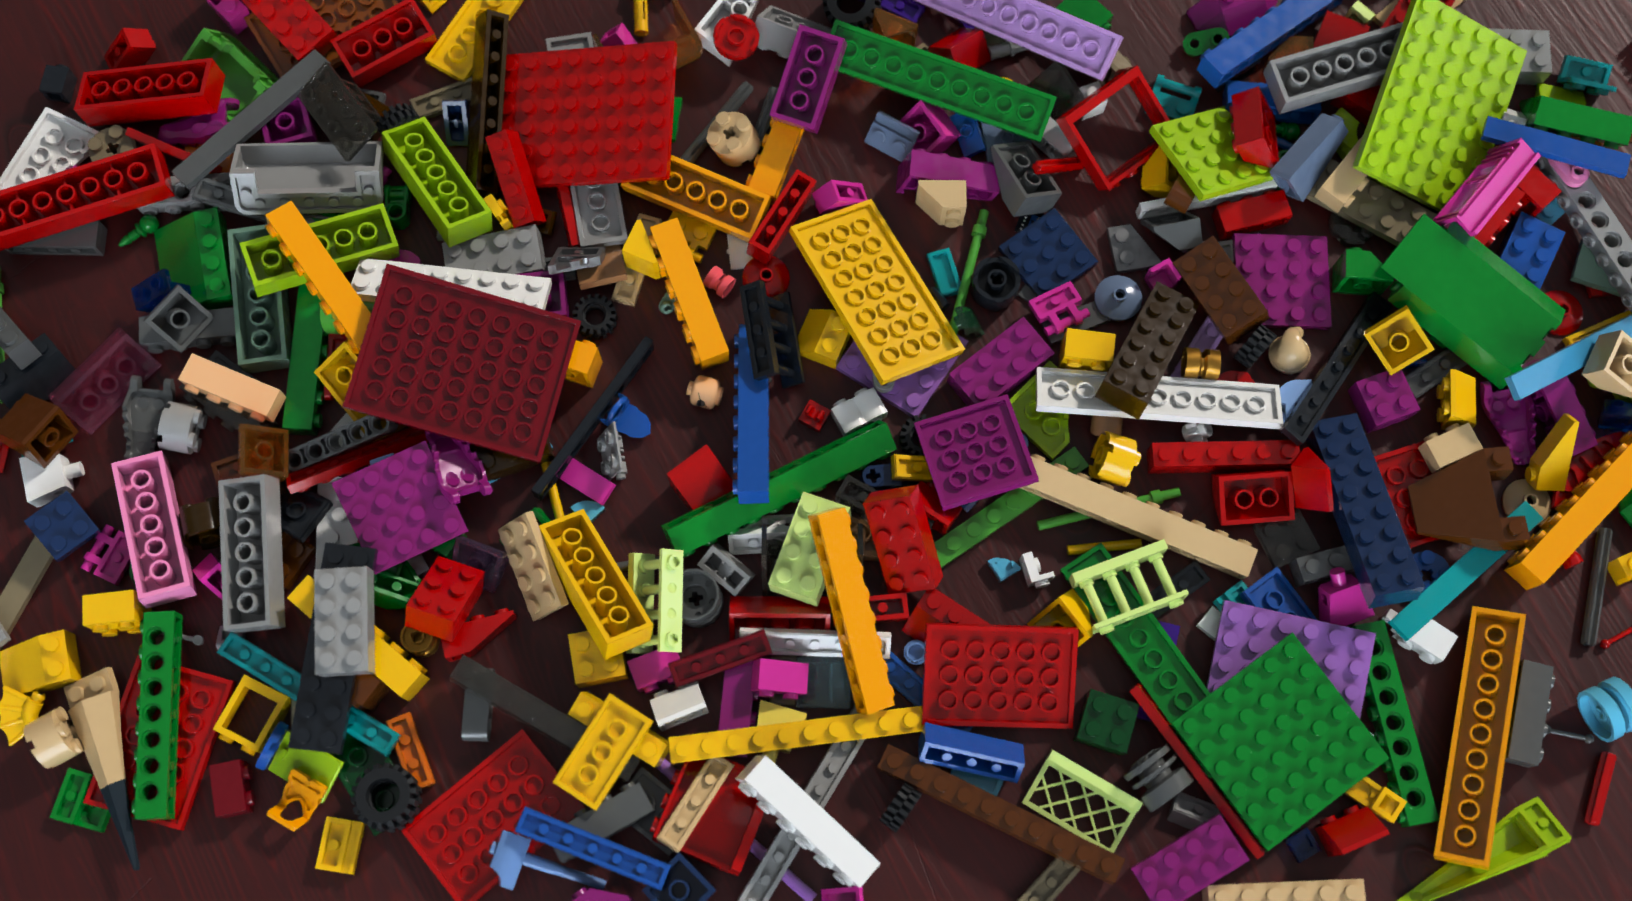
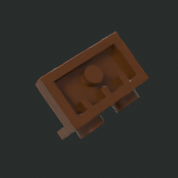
[282,532,316,590]

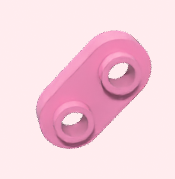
[1547,158,1589,188]

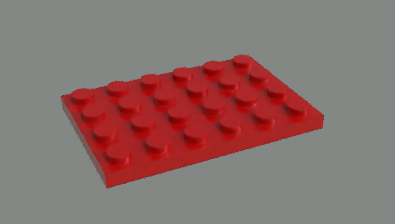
[921,623,1079,729]
[83,655,236,831]
[401,729,586,901]

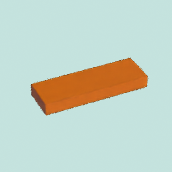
[385,712,436,790]

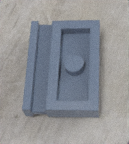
[864,111,921,162]

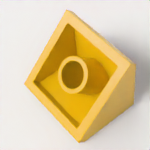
[622,219,661,279]

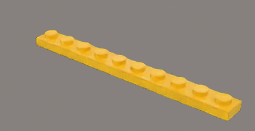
[668,706,924,764]

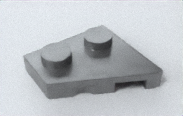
[548,247,606,275]

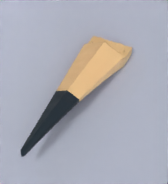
[63,667,140,871]

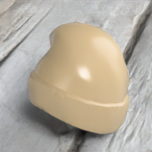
[1268,326,1311,375]

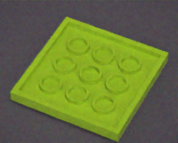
[1149,106,1273,201]

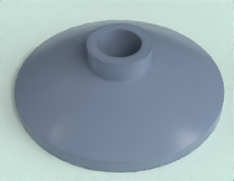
[1094,275,1142,321]

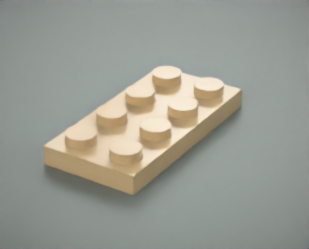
[498,511,569,621]

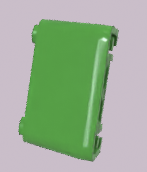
[181,28,279,122]

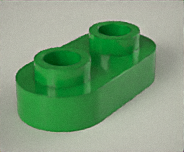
[1183,27,1230,57]

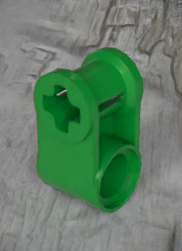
[384,184,412,230]

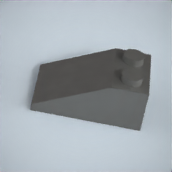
[990,141,1062,217]

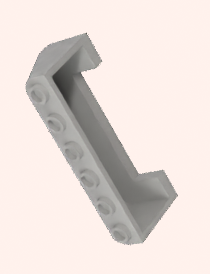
[229,141,383,215]

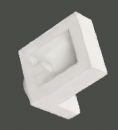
[1019,552,1055,589]

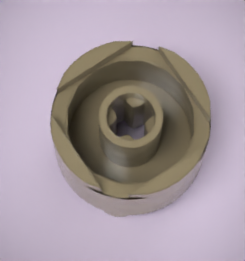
[88,125,142,162]

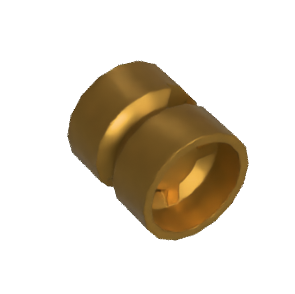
[1180,347,1221,380]
[400,626,440,658]

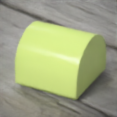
[1345,0,1376,25]

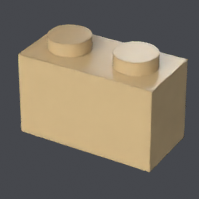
[1418,423,1483,473]

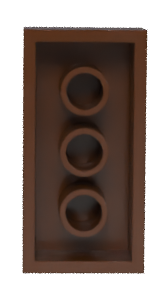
[1173,236,1270,346]

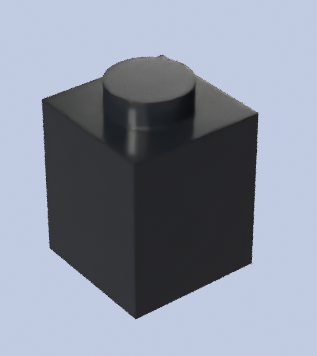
[39,64,78,103]

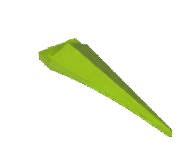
[1397,796,1571,901]

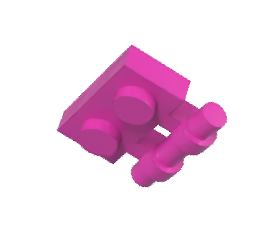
[1028,281,1090,337]
[80,524,131,586]

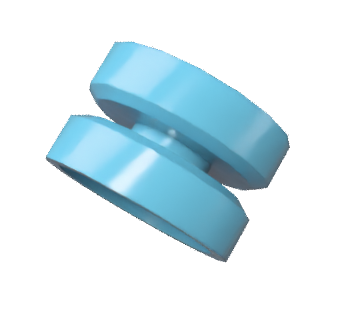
[1577,676,1632,743]

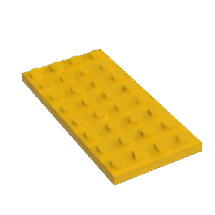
[789,199,965,386]

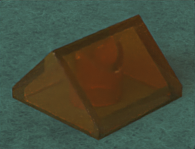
[872,8,919,47]

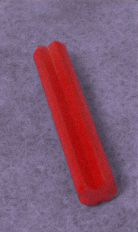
[1032,156,1084,175]
[1584,751,1617,826]

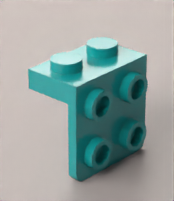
[1557,55,1617,96]

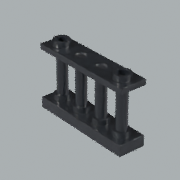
[739,280,805,389]

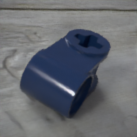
[859,463,908,492]

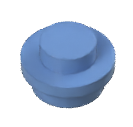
[904,640,925,665]

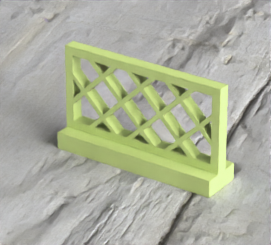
[1022,749,1143,853]

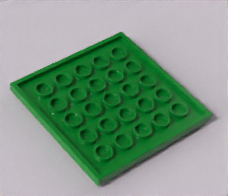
[1170,632,1389,851]

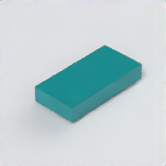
[926,247,961,298]

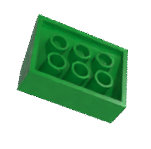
[1519,96,1632,150]
[154,207,233,310]

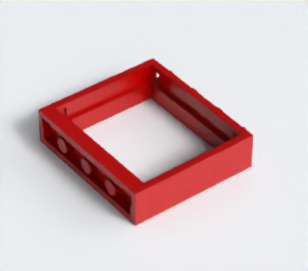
[1056,66,1170,191]

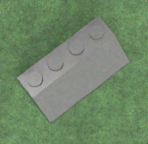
[755,5,832,58]

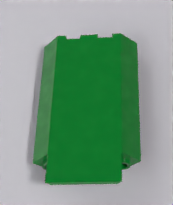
[1381,214,1566,390]

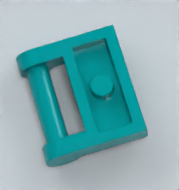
[1145,74,1202,120]

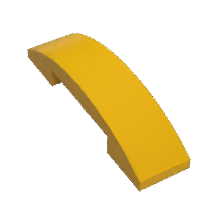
[1344,776,1407,823]

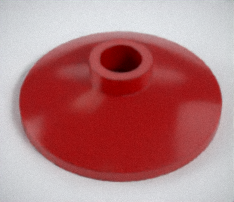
[742,256,790,297]
[1545,290,1583,336]

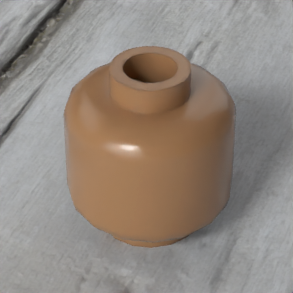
[1090,415,1123,437]

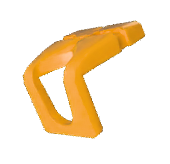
[267,768,328,831]

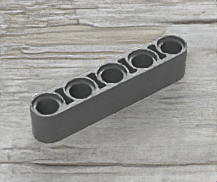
[283,415,399,471]

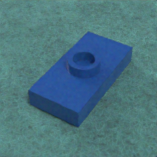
[949,113,987,158]

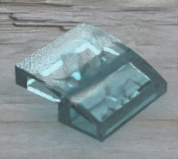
[796,657,851,709]

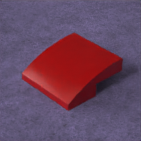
[1311,10,1370,49]

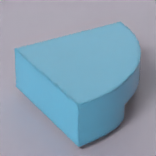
[570,501,606,522]
[986,557,1021,583]

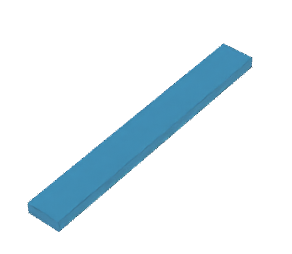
[1505,314,1632,401]

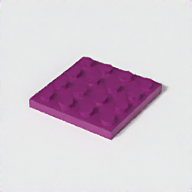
[1232,233,1332,330]
[914,394,1039,511]
[331,441,468,575]

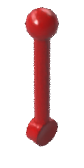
[1600,627,1632,649]

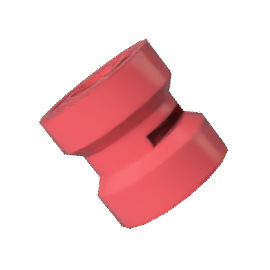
[703,266,736,298]

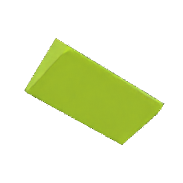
[1535,83,1586,106]

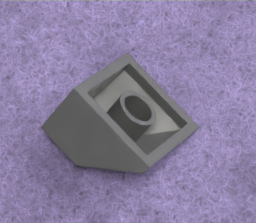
[1140,211,1202,253]

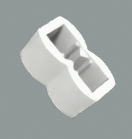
[831,387,888,436]

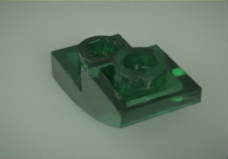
[953,306,985,338]

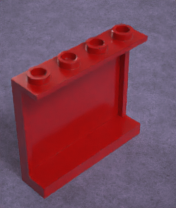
[650,757,765,877]

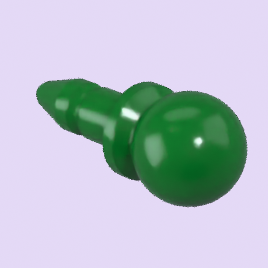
[1276,122,1301,141]
[118,214,159,247]

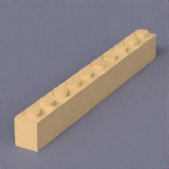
[1020,454,1258,579]

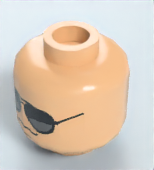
[686,375,724,410]

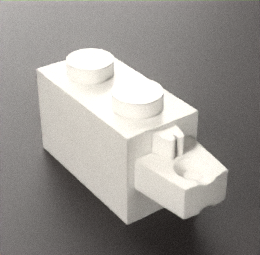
[1381,608,1458,664]

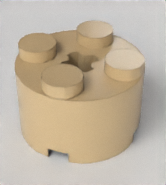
[706,111,761,167]
[24,706,84,769]

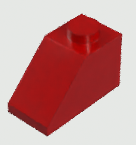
[104,28,156,69]

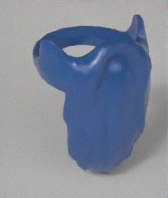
[600,393,651,438]

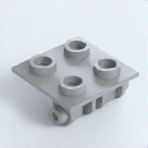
[597,421,628,481]

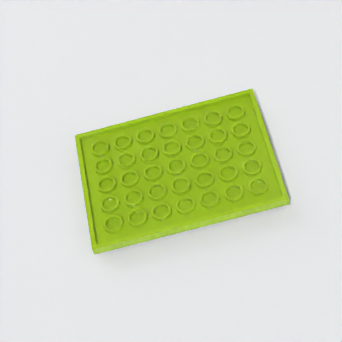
[1352,0,1527,212]

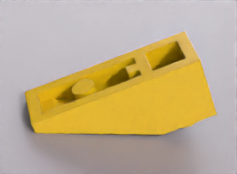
[1525,413,1579,491]

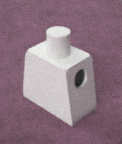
[19,454,85,508]

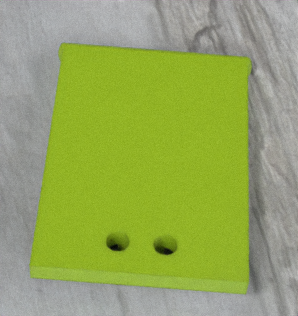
[268,730,344,803]

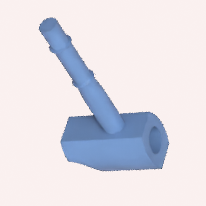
[489,830,606,890]

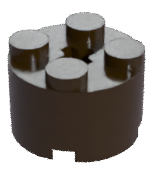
[178,497,221,550]

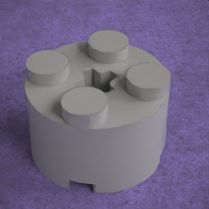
[157,401,207,454]

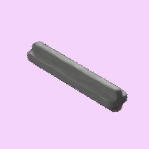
[755,87,778,151]

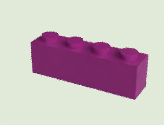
[718,659,759,758]

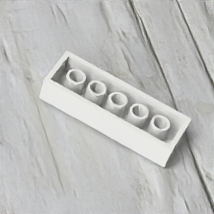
[735,755,881,888]

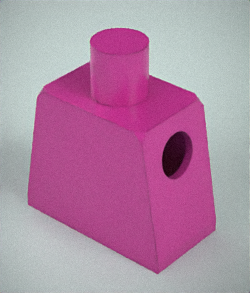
[1318,567,1374,626]

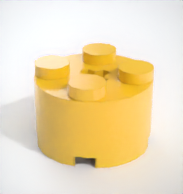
[1089,431,1141,487]

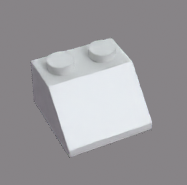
[649,681,709,731]

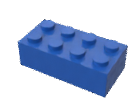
[1496,212,1566,289]

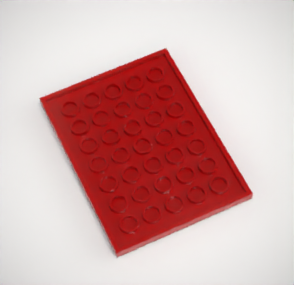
[498,41,677,190]

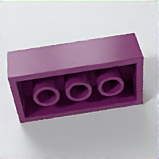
[769,24,848,134]
[947,316,1055,406]
[1131,813,1249,901]

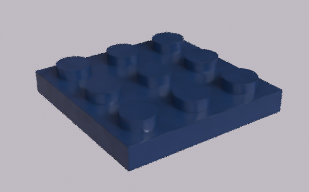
[998,208,1098,297]

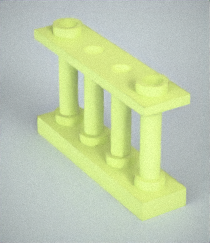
[1069,539,1189,635]
[626,548,683,654]

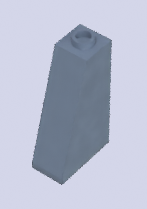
[1269,113,1349,202]

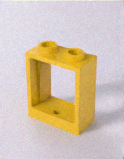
[213,674,291,756]

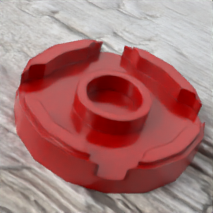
[713,14,760,61]

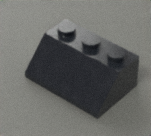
[0,333,82,410]

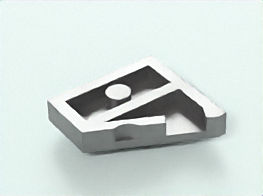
[1106,224,1161,275]

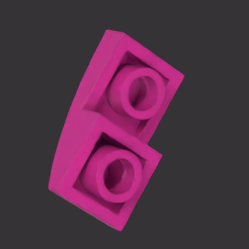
[560,458,616,506]

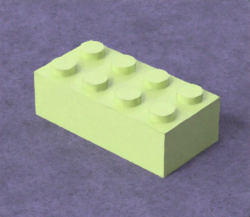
[768,492,851,607]

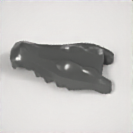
[122,375,175,460]

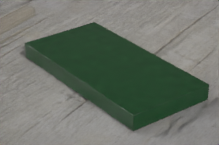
[329,733,420,836]

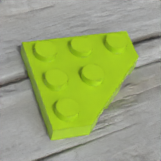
[1010,360,1070,461]

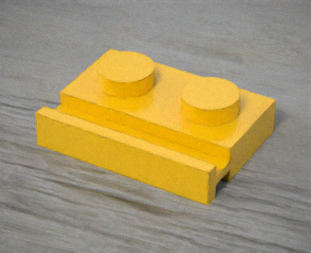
[483,194,514,230]
[315,816,365,875]

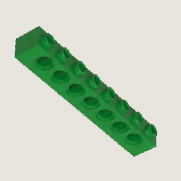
[132,611,183,821]
[1351,620,1439,828]

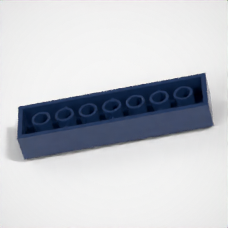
[1306,413,1425,609]

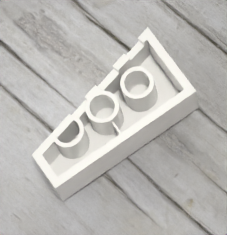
[693,0,759,67]

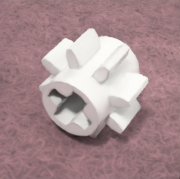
[1182,423,1213,442]

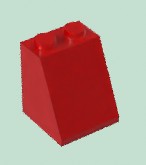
[667,444,733,511]

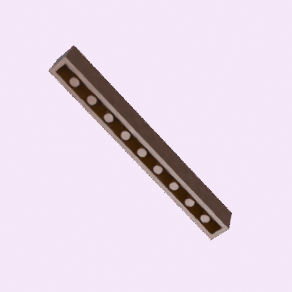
[877,744,1125,884]

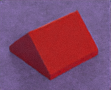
[928,28,991,69]
[1291,447,1334,512]

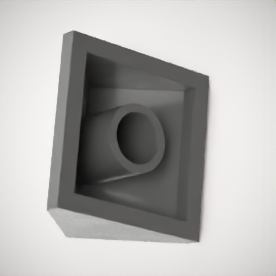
[143,284,215,353]

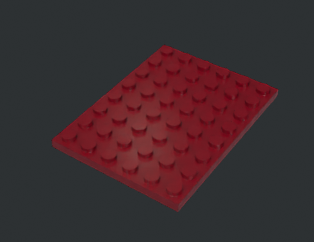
[343,264,581,463]

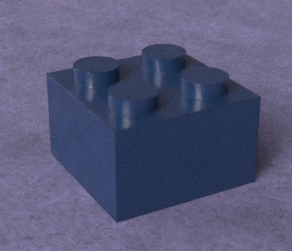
[24,491,101,562]
[642,852,717,901]

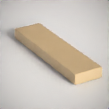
[611,213,662,307]
[656,757,734,853]

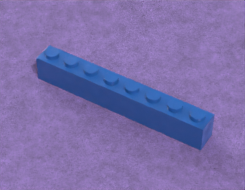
[1196,0,1343,89]
[733,324,769,504]

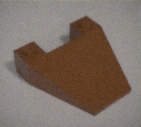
[1407,446,1530,551]

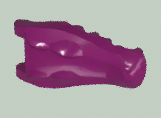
[157,98,240,147]
[1480,381,1537,465]
[425,431,493,505]

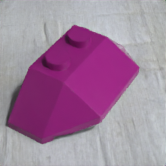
[1186,0,1278,38]

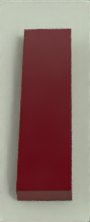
[668,629,772,688]

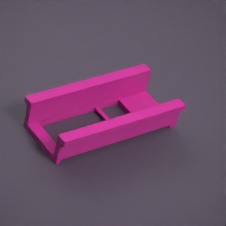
[1433,138,1541,237]

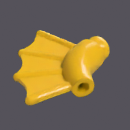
[0,686,46,746]

